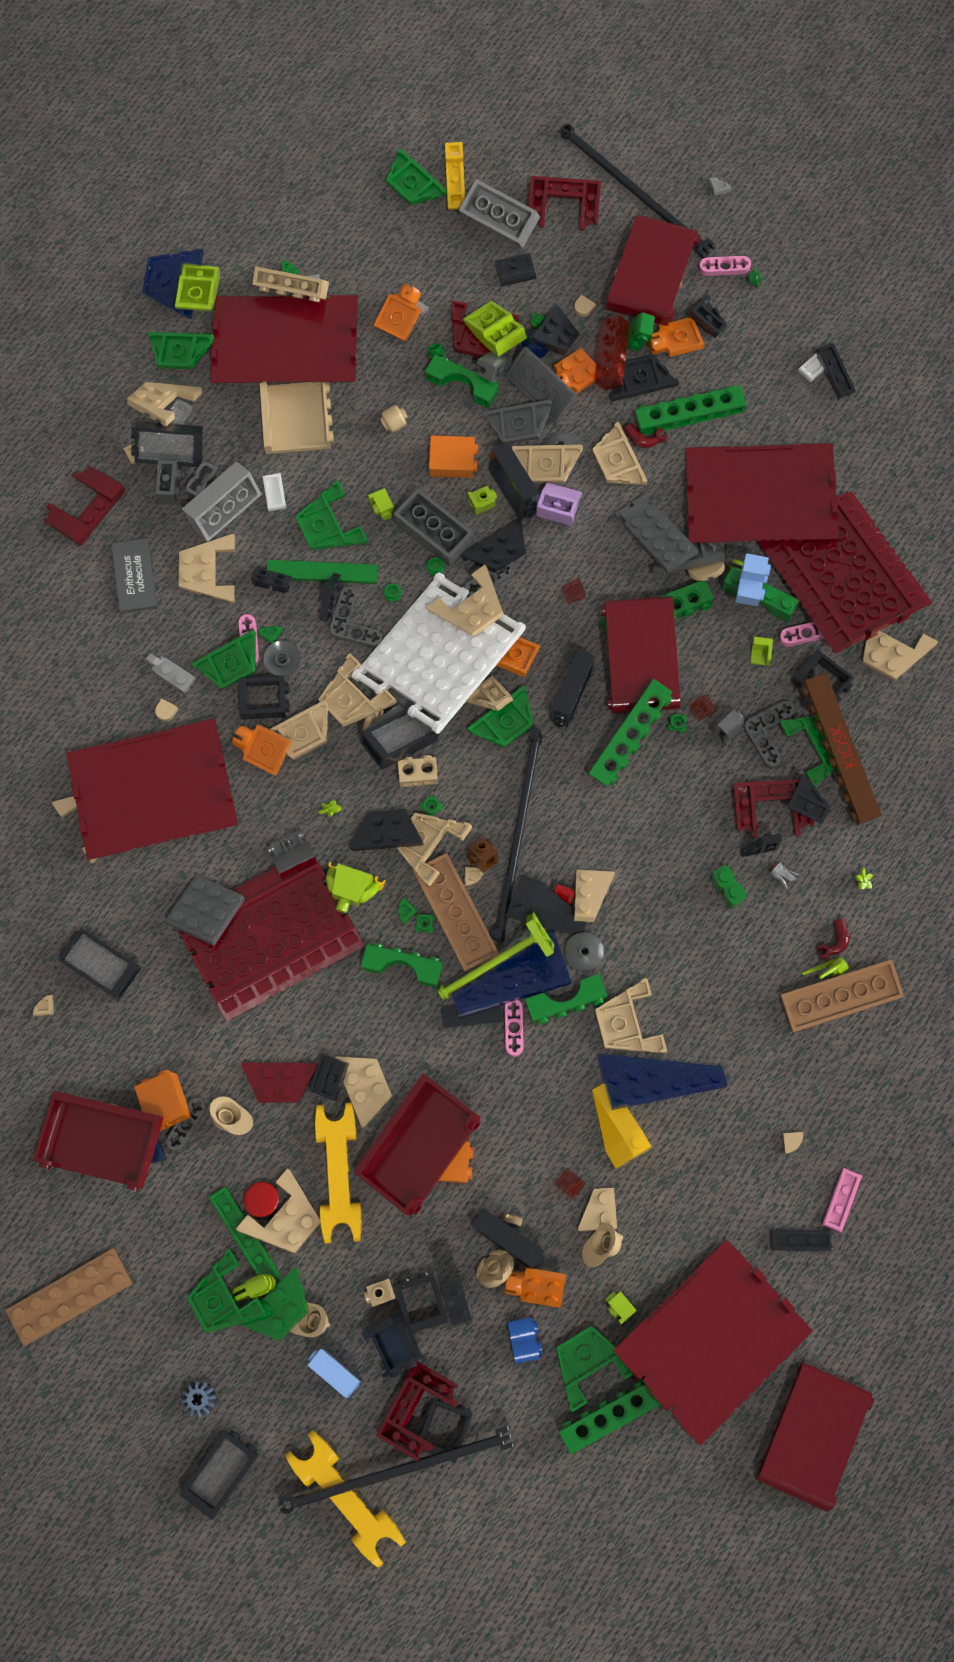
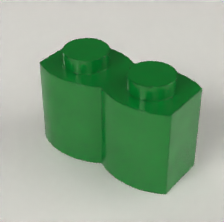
[625,313,654,351]
[711,865,746,909]

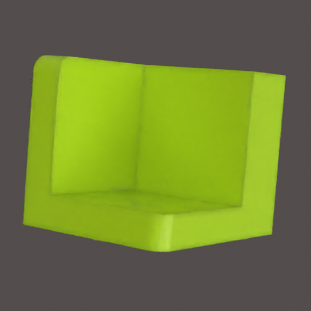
[750,637,773,666]

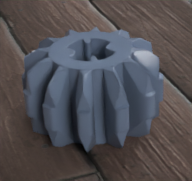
[181,1381,216,1417]

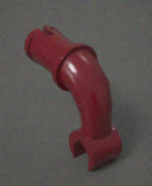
[624,423,668,448]
[817,918,851,960]

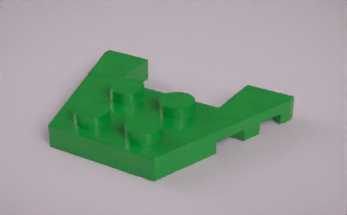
[295,480,368,550]
[779,717,856,787]
[187,1248,268,1334]
[556,1326,633,1412]

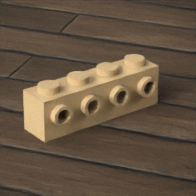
[252,266,329,302]

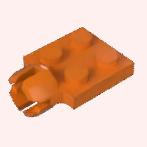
[373,283,422,342]
[647,317,704,357]
[553,348,604,394]
[496,637,540,677]
[232,725,292,775]
[504,1268,566,1308]

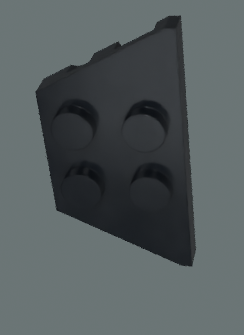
[529,305,580,356]
[611,355,679,401]
[461,519,526,573]
[350,809,424,851]

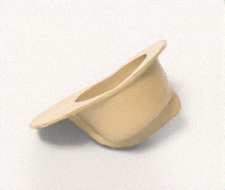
[209,1096,253,1135]
[582,1223,623,1267]
[290,1302,331,1337]

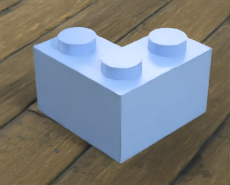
[735,553,771,606]

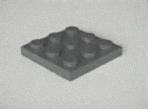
[165,875,245,946]

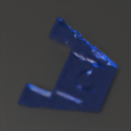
[142,249,204,319]

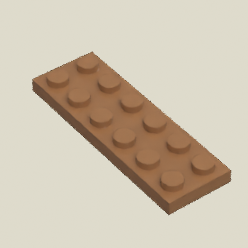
[413,853,499,972]
[780,959,904,1032]
[5,1248,133,1347]

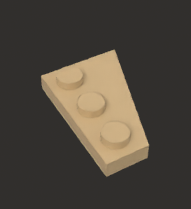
[574,870,615,922]

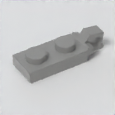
[146,653,196,694]

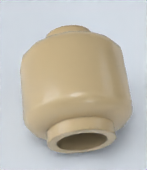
[380,405,408,432]

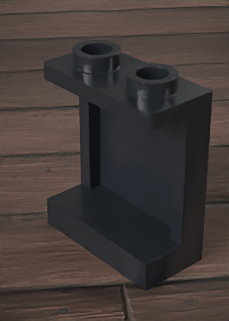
[361,1312,423,1378]

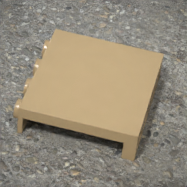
[260,381,334,454]

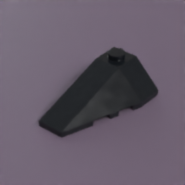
[506,874,587,934]

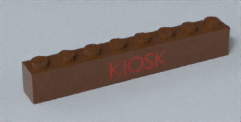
[801,673,882,825]

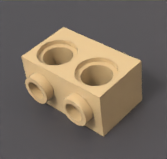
[398,755,438,787]

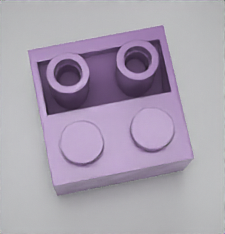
[536,482,582,526]

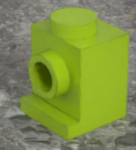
[468,486,497,515]
[368,488,394,520]
[605,1291,637,1325]

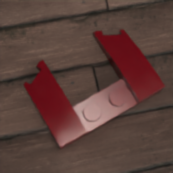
[528,176,601,231]
[44,466,125,546]
[732,779,814,838]
[376,1361,458,1461]

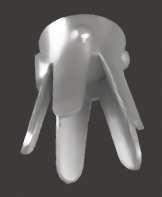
[771,862,800,889]

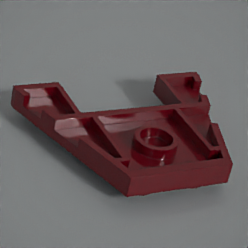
[451,300,519,358]

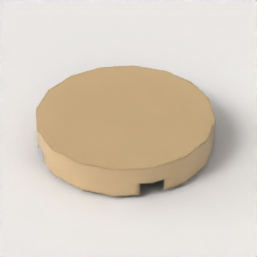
[687,561,725,581]
[476,1250,514,1288]

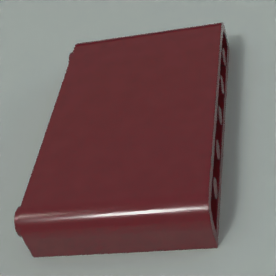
[606,214,701,326]
[601,596,681,714]
[353,1073,481,1216]
[32,1091,164,1192]
[755,1362,875,1512]

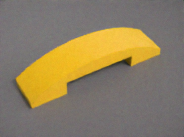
[445,142,465,210]

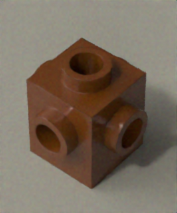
[468,837,498,873]

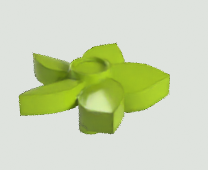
[319,800,342,816]
[855,867,873,890]

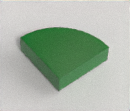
[282,261,300,275]
[257,626,283,644]
[398,898,417,925]

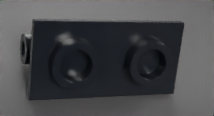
[251,568,292,593]

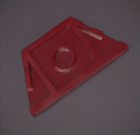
[241,1063,318,1103]

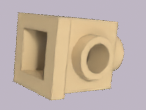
[364,1279,396,1307]

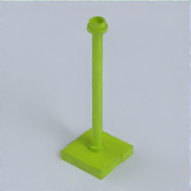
[438,912,554,1000]

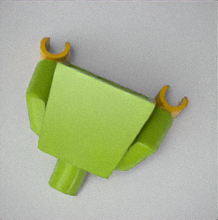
[326,862,386,913]

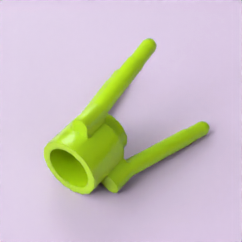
[802,957,849,979]

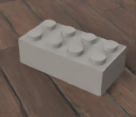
[459,179,540,249]
[182,461,262,542]

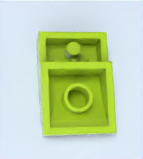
[175,264,220,311]
[463,300,527,357]

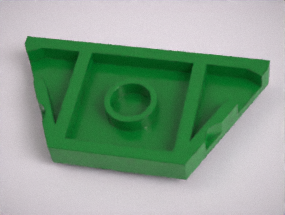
[386,148,447,206]
[148,332,215,370]
[191,630,256,689]
[467,686,534,748]
[241,1268,309,1340]

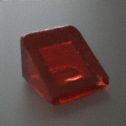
[561,578,586,604]
[689,695,718,722]
[555,1169,585,1199]

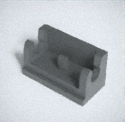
[477,352,512,383]

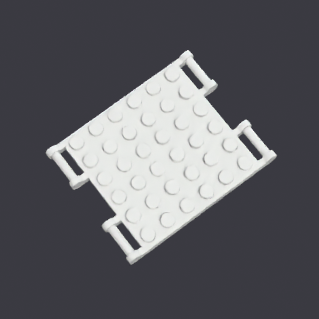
[352,572,526,734]

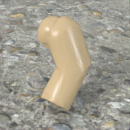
[362,710,384,731]

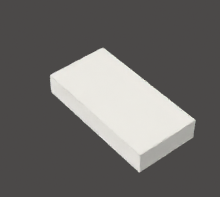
[798,353,825,382]
[262,473,286,511]

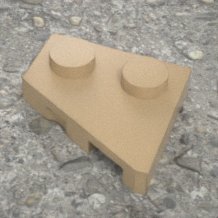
[466,676,513,711]
[578,1188,617,1231]

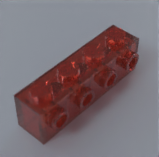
[595,314,629,391]

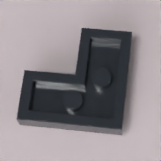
[320,573,343,622]

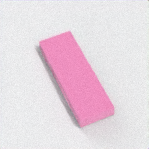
[822,1168,862,1232]

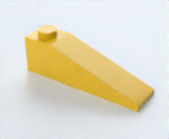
[592,1080,652,1169]

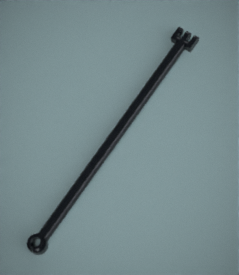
[560,124,716,259]
[491,727,543,942]
[278,1426,515,1514]

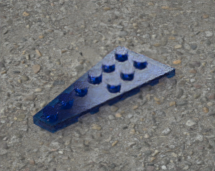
[453,930,571,1017]
[597,1054,727,1110]

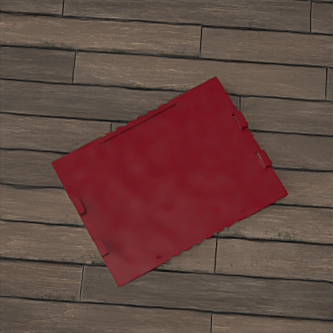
[210,295,358,383]
[686,443,839,543]
[757,492,932,654]
[66,718,238,860]
[178,854,364,1021]
[613,1240,813,1446]

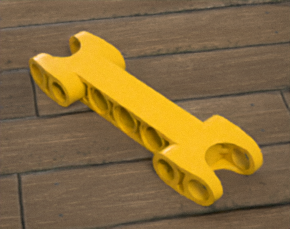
[315,1102,362,1244]
[285,1430,406,1568]

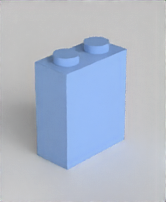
[308,1349,362,1398]

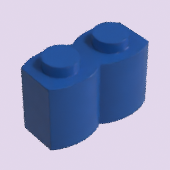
[508,1317,543,1364]

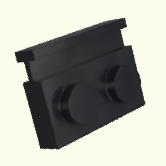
[495,253,536,287]
[309,1054,349,1101]

